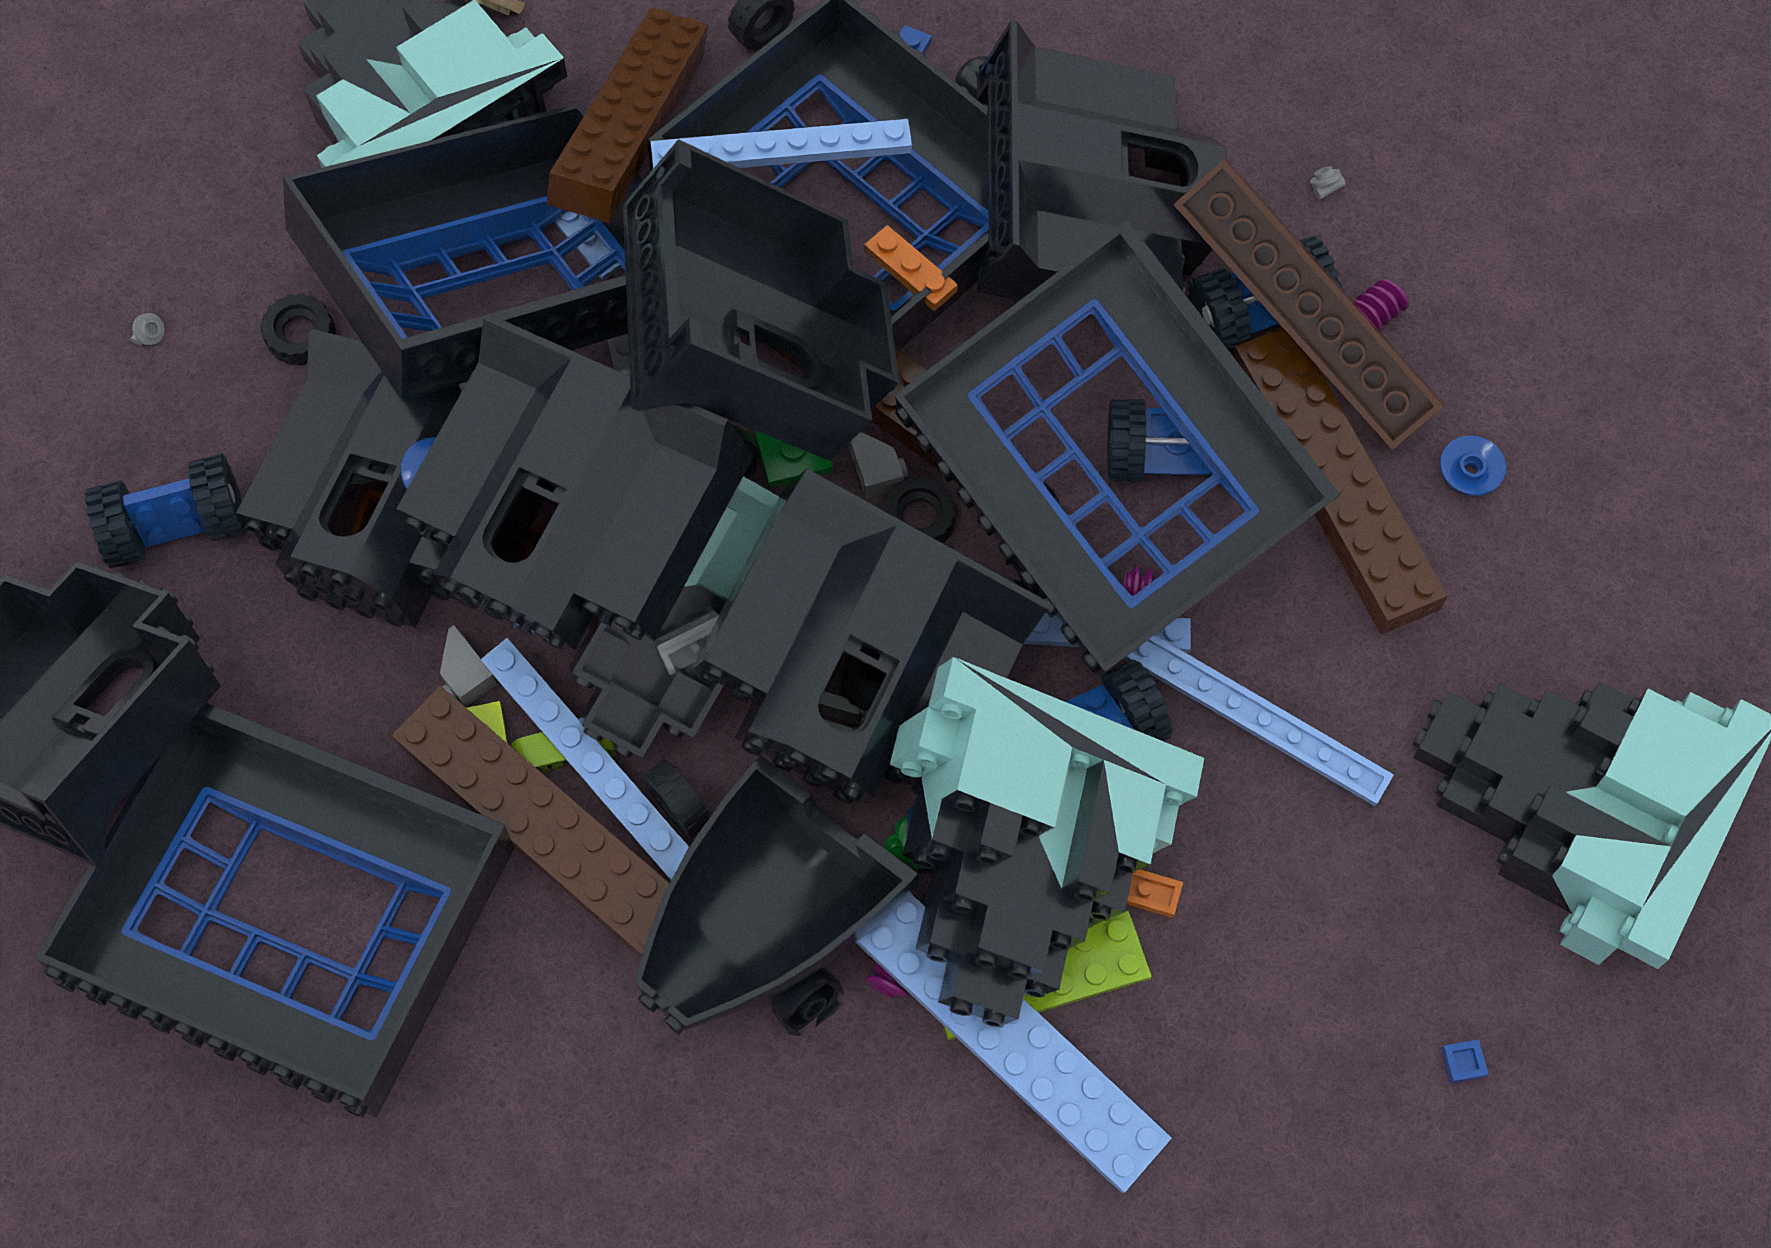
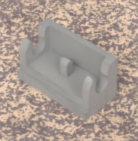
[653,611,719,675]

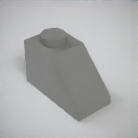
[848,432,908,499]
[440,625,497,707]

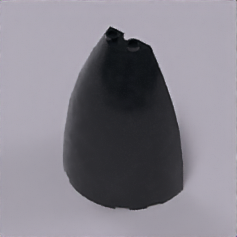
[634,755,919,1035]

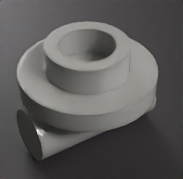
[1310,166,1345,200]
[130,313,165,346]

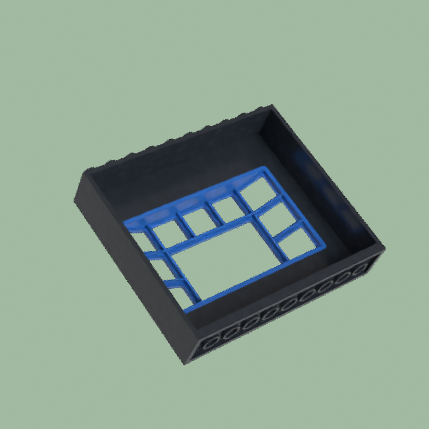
[647,0,989,353]
[283,103,643,401]
[894,220,1340,674]
[35,703,514,1118]

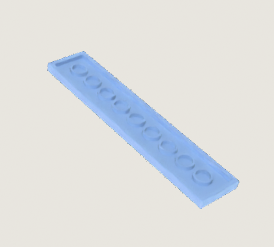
[856,894,1172,1193]

